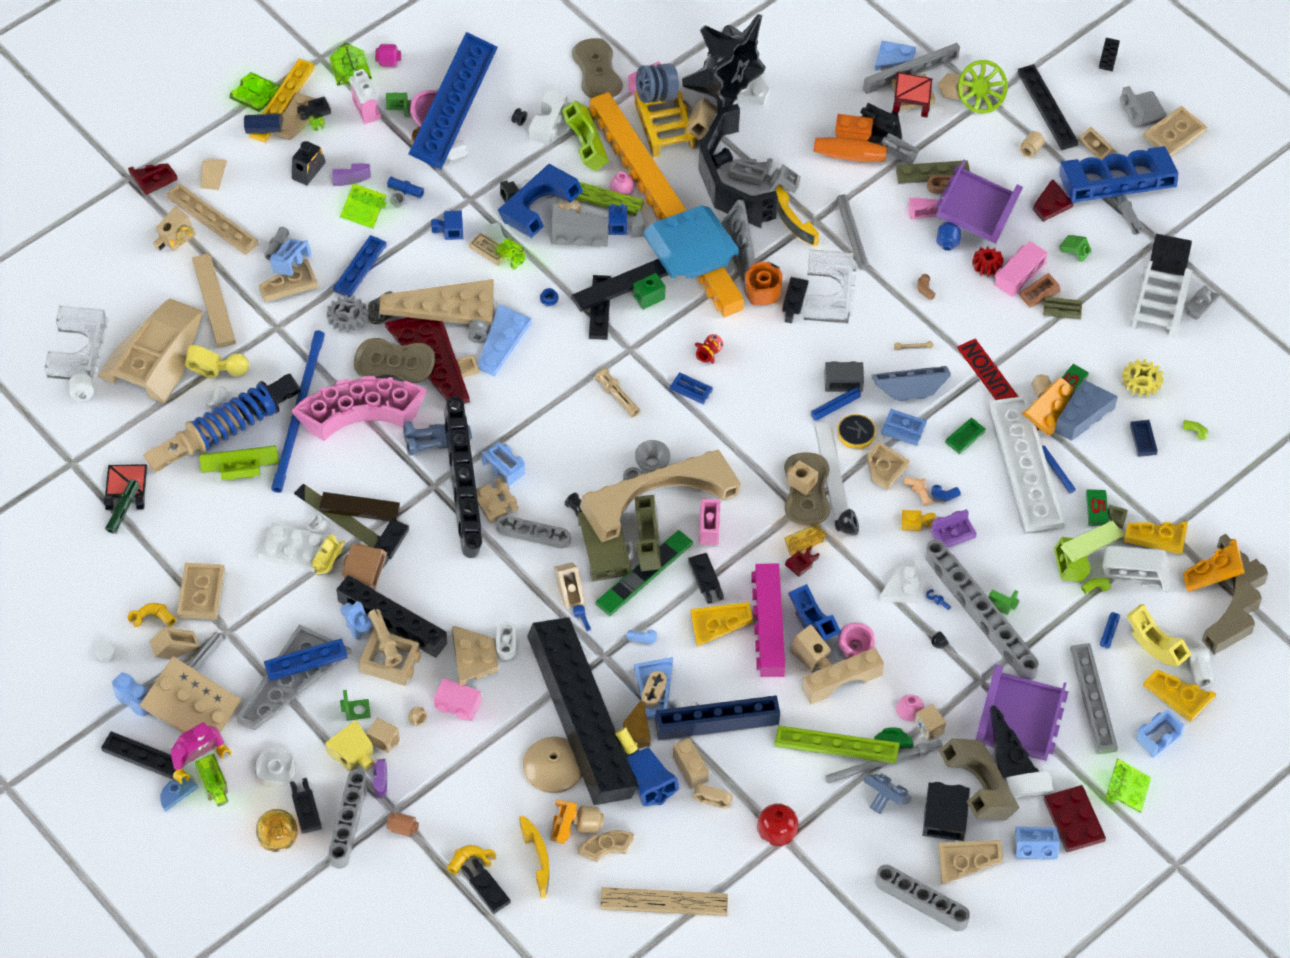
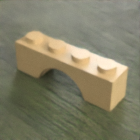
[802,648,884,704]

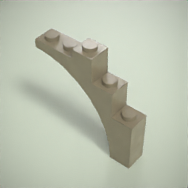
[1202,534,1268,655]

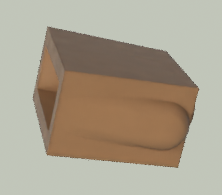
[342,543,387,590]

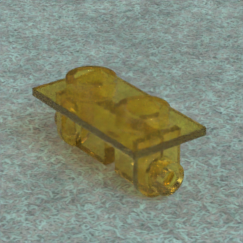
[784,523,827,556]

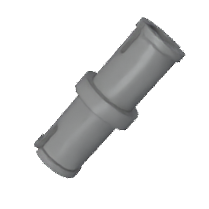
[264,227,289,261]

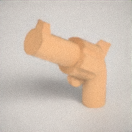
[904,477,933,506]

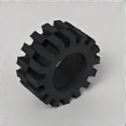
[1099,37,1120,72]

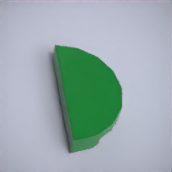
[874,727,914,749]

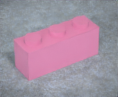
[995,241,1048,297]

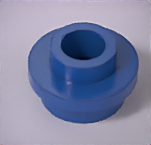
[540,288,559,306]

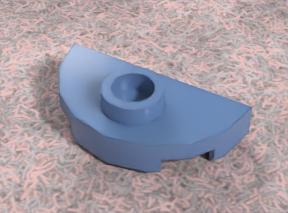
[160,778,198,812]

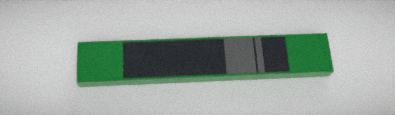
[596,530,693,617]

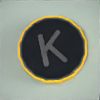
[838,414,876,449]

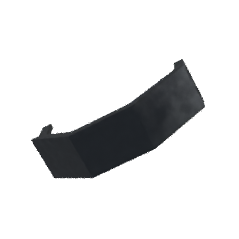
[698,104,778,228]

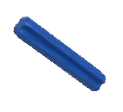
[811,387,861,421]

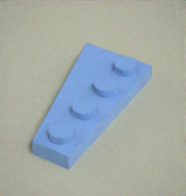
[478,304,532,377]

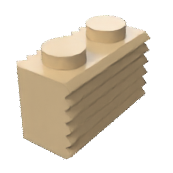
[673,738,709,789]

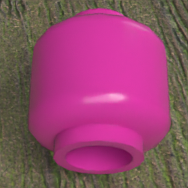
[375,44,401,67]

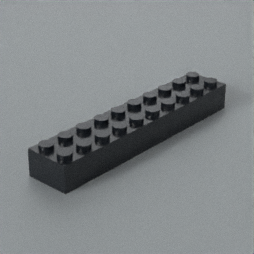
[527,617,638,805]

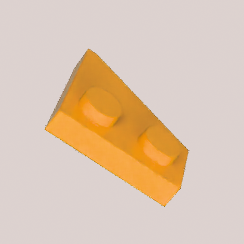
[550,799,577,844]

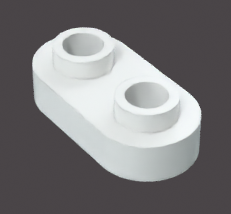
[496,621,517,660]

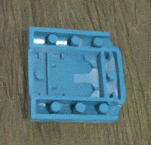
[644,205,739,279]

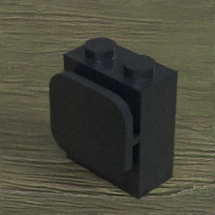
[922,782,970,841]

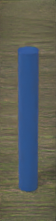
[1042,445,1076,493]

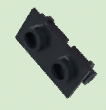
[860,103,900,134]

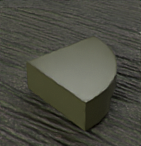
[1108,505,1128,529]

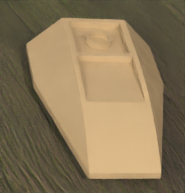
[97,298,203,404]

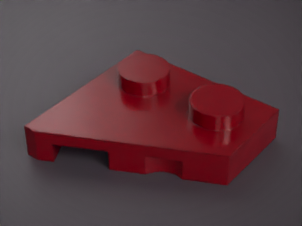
[128,163,178,195]
[1033,179,1074,222]

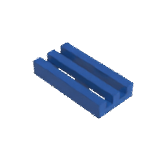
[670,372,713,405]

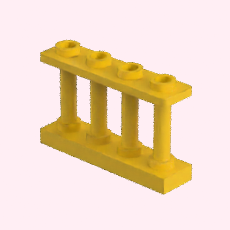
[634,90,697,157]

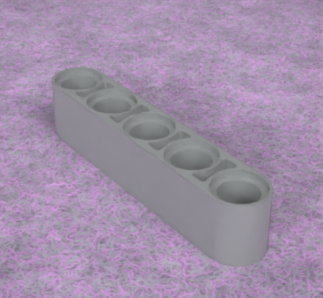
[329,769,367,869]
[875,864,970,931]

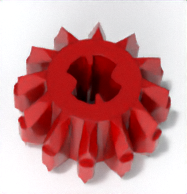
[972,246,1004,277]

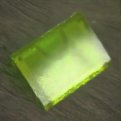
[329,42,372,86]

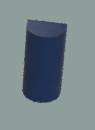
[244,113,283,134]

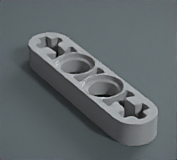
[496,515,571,548]

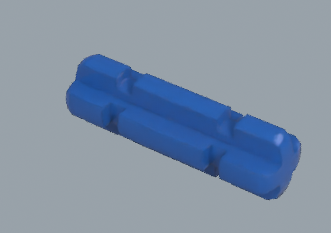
[1100,612,1120,649]

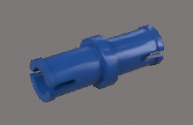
[387,176,424,199]

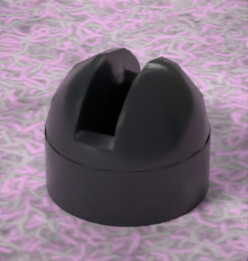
[931,631,949,649]

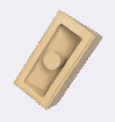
[1078,127,1117,160]

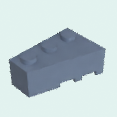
[1055,380,1118,441]

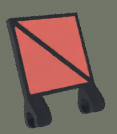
[104,464,147,510]

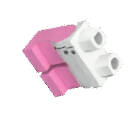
[349,69,381,124]

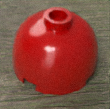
[757,803,798,846]

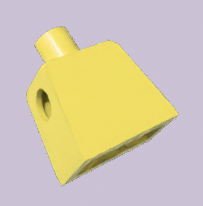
[325,720,375,771]

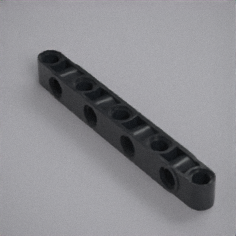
[444,396,482,558]

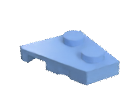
[875,41,916,71]

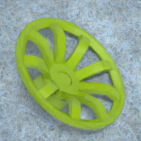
[958,60,1008,114]

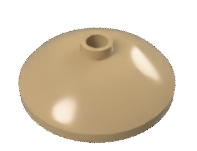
[523,736,582,793]

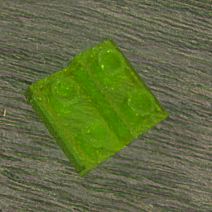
[229,72,280,112]

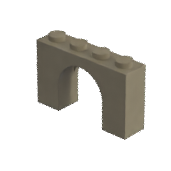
[938,738,1020,820]

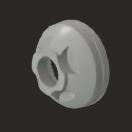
[635,440,670,472]

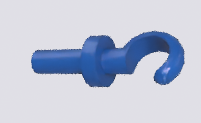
[926,589,951,610]

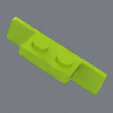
[199,445,279,481]

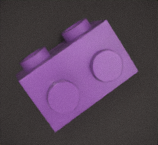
[931,509,977,548]

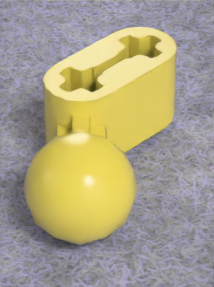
[185,345,249,378]

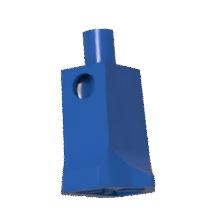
[626,747,679,806]

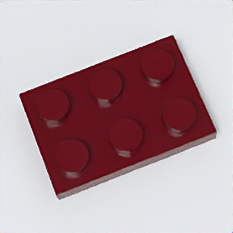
[1043,785,1106,853]

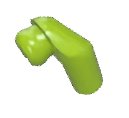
[1182,420,1209,440]
[1081,577,1112,594]

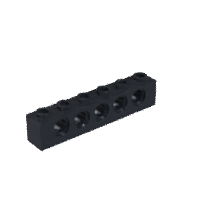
[336,575,447,658]

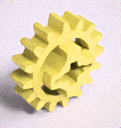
[1121,359,1164,397]

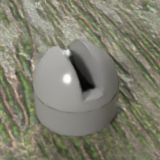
[390,191,406,207]

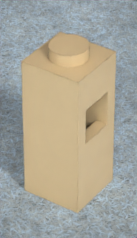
[686,97,717,140]

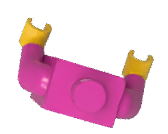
[171,722,232,784]

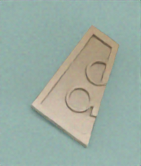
[274,92,329,140]
[259,258,318,302]
[938,840,1003,885]

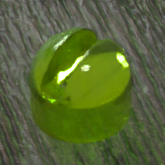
[309,117,325,131]

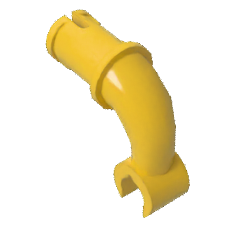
[127,603,177,627]
[446,845,496,875]

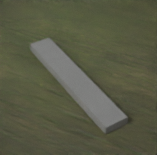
[863,43,960,94]
[1070,643,1118,754]

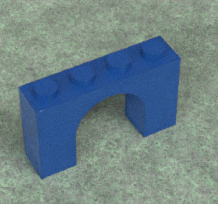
[498,164,583,238]

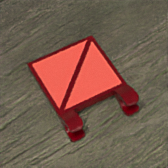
[892,72,933,118]

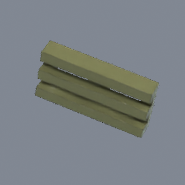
[1043,297,1082,319]

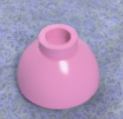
[609,172,635,195]
[896,694,924,721]

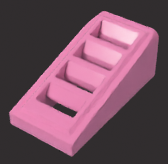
[908,198,939,219]

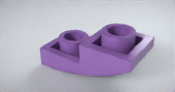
[332,163,371,186]

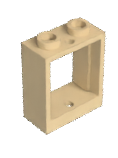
[359,630,422,686]

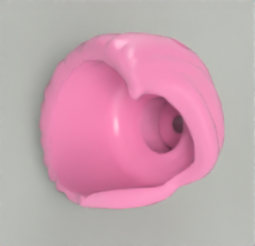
[837,622,875,658]

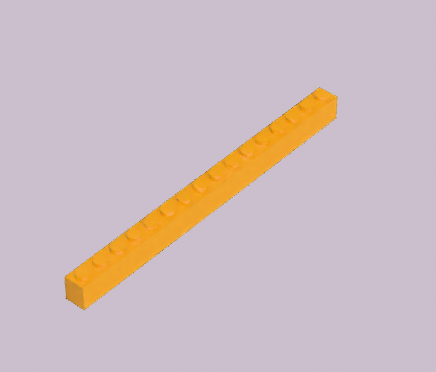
[588,92,744,317]

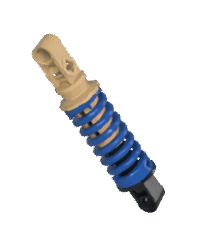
[143,373,301,473]

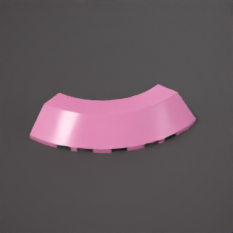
[292,376,427,441]

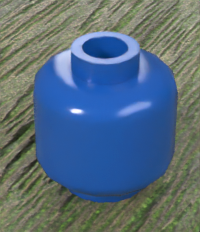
[936,222,961,251]

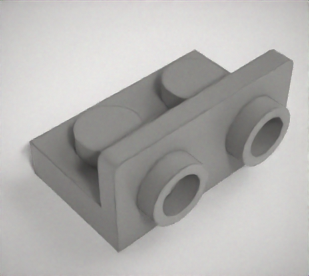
[770,164,801,193]

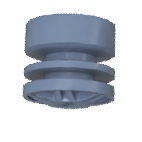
[636,63,679,103]

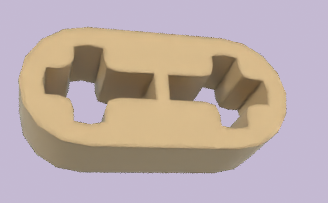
[641,671,667,708]
[693,784,733,809]

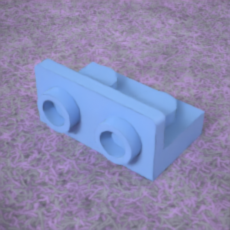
[1015,826,1059,859]

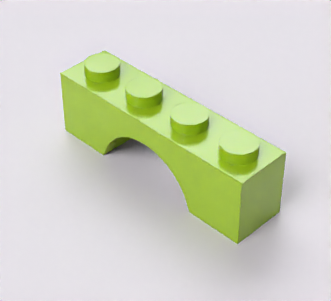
[562,100,610,172]

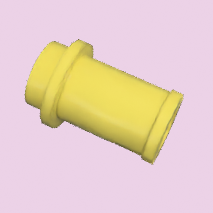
[615,727,638,755]

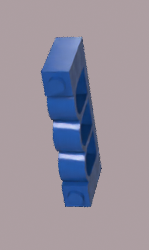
[1059,146,1179,203]

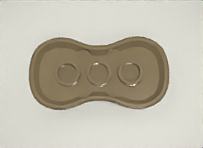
[572,38,623,98]
[354,338,435,383]
[784,452,831,525]

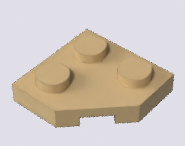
[867,441,910,491]

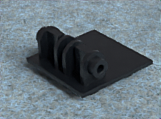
[1150,233,1192,276]

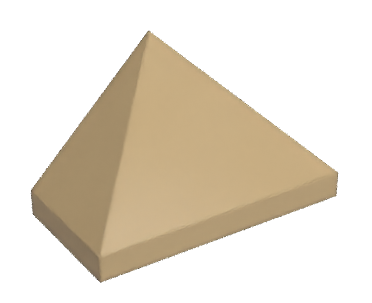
[201,158,227,190]

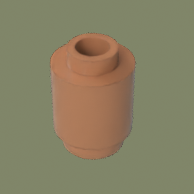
[386,812,419,837]

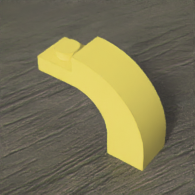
[1126,604,1192,666]

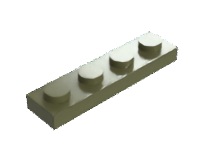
[896,160,970,184]

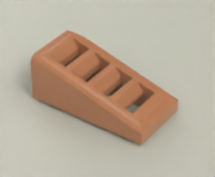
[1018,273,1061,308]

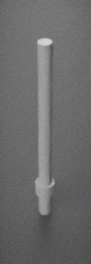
[825,739,943,783]

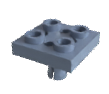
[864,773,912,814]

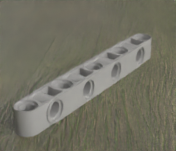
[925,539,1039,680]

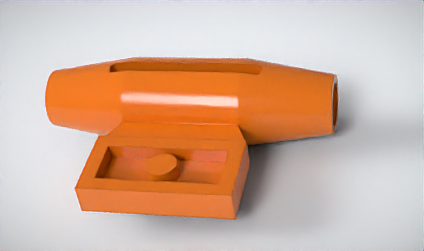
[813,114,887,162]

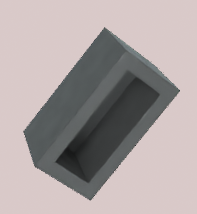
[824,361,864,392]

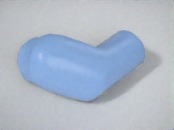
[626,630,657,644]

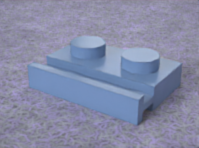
[881,409,927,446]

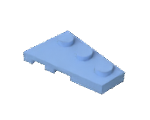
[634,657,673,720]

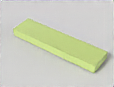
[1060,521,1125,562]

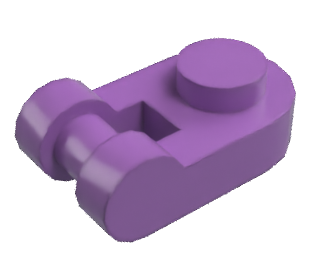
[372,758,387,798]

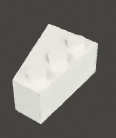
[1102,546,1171,592]

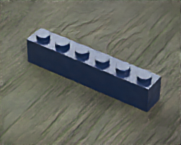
[655,695,780,740]

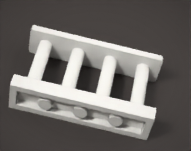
[1130,261,1193,339]

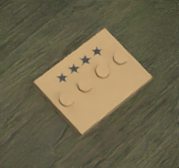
[140,656,241,734]

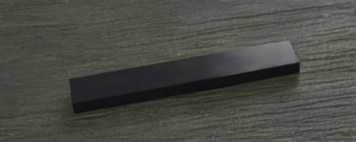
[1017,64,1078,150]
[571,259,669,312]

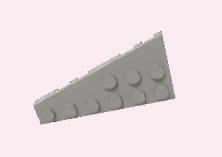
[237,624,352,730]

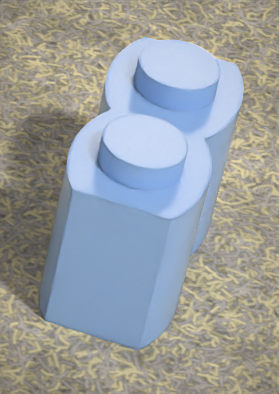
[112,672,149,717]

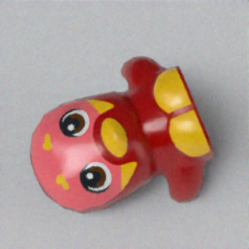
[694,334,724,364]

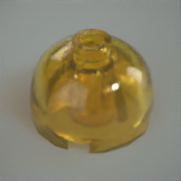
[256,809,298,852]

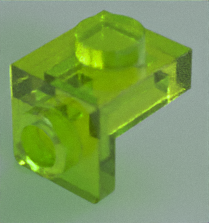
[495,238,526,270]

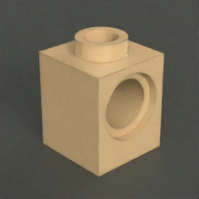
[786,460,818,495]
[366,717,400,753]

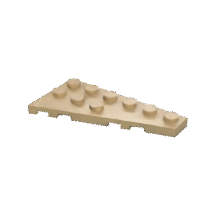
[379,279,494,327]

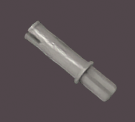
[1115,194,1143,235]

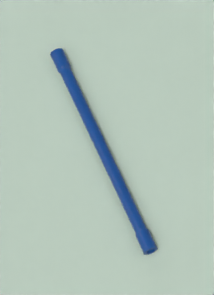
[271,330,325,493]

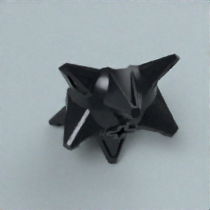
[682,14,766,113]

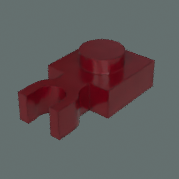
[785,546,820,577]

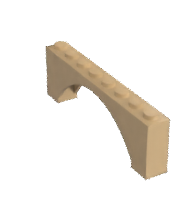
[580,449,741,543]

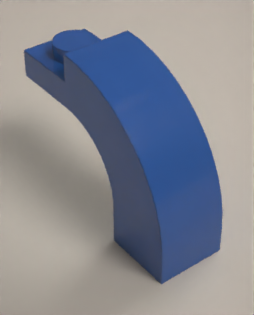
[788,584,842,641]

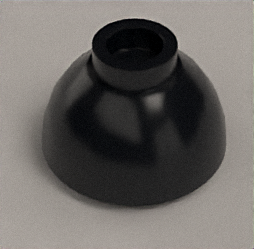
[835,508,859,535]

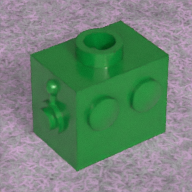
[633,273,666,310]

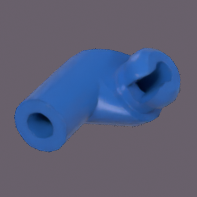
[931,485,961,502]

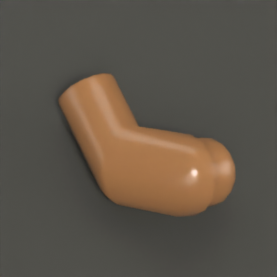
[917,274,936,300]

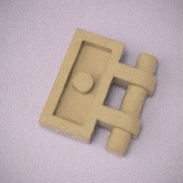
[476,478,519,524]

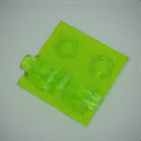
[340,183,387,229]
[1106,759,1151,813]

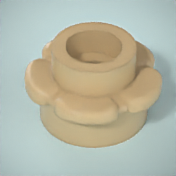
[408,706,427,726]

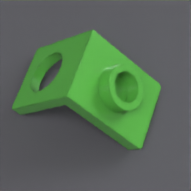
[340,690,371,721]

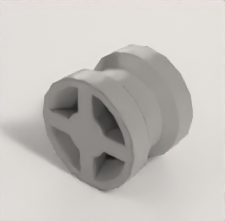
[468,320,488,343]

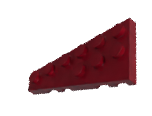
[385,317,470,404]

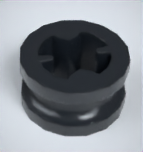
[511,108,528,126]

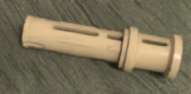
[594,368,640,418]
[368,609,402,667]

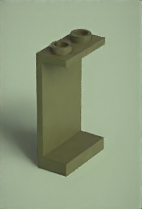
[578,512,631,582]

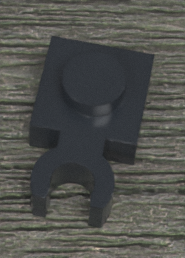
[297,96,331,120]

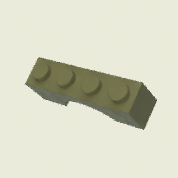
[635,495,661,571]

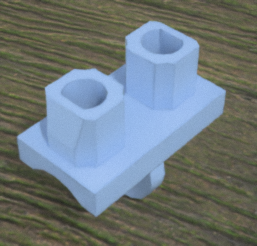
[340,601,372,640]

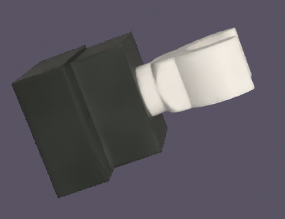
[500,179,529,202]

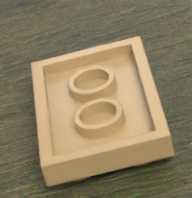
[1143,106,1207,157]
[177,563,225,620]

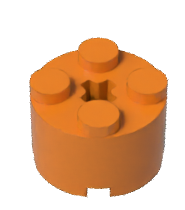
[744,262,783,305]

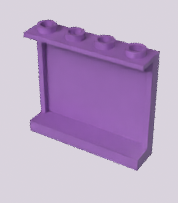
[936,159,1023,244]
[976,664,1069,761]

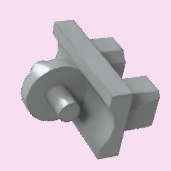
[1184,285,1220,320]

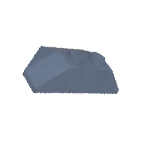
[872,366,951,401]

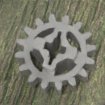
[326,295,368,333]

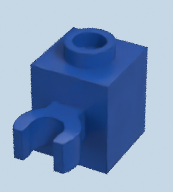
[608,204,627,235]
[431,210,464,240]

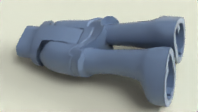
[403,421,472,456]

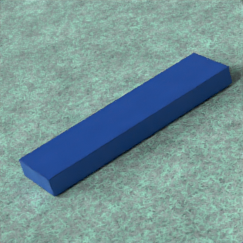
[333,235,387,298]
[264,638,348,681]

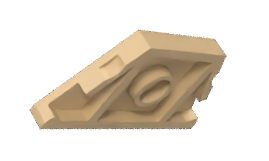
[452,626,498,686]

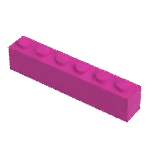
[751,563,785,677]

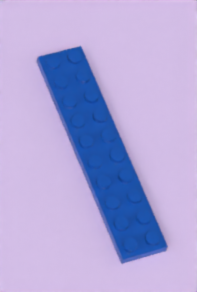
[408,32,498,170]

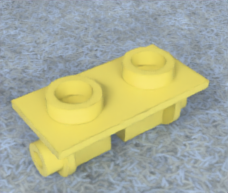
[312,534,345,575]

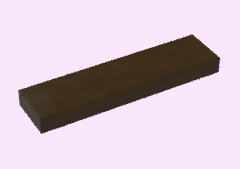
[319,492,400,521]

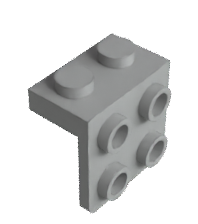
[1120,86,1167,127]

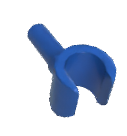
[573,605,591,631]

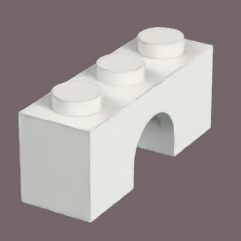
[529,89,570,145]

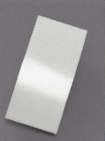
[1007,771,1054,798]

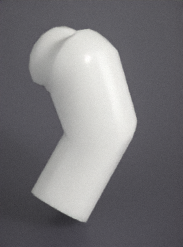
[206,386,227,412]

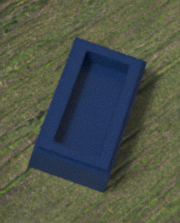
[1130,419,1158,457]

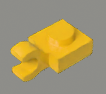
[902,510,936,531]

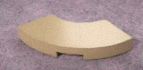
[578,830,635,862]

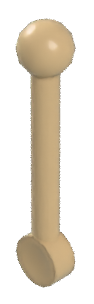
[894,341,933,350]

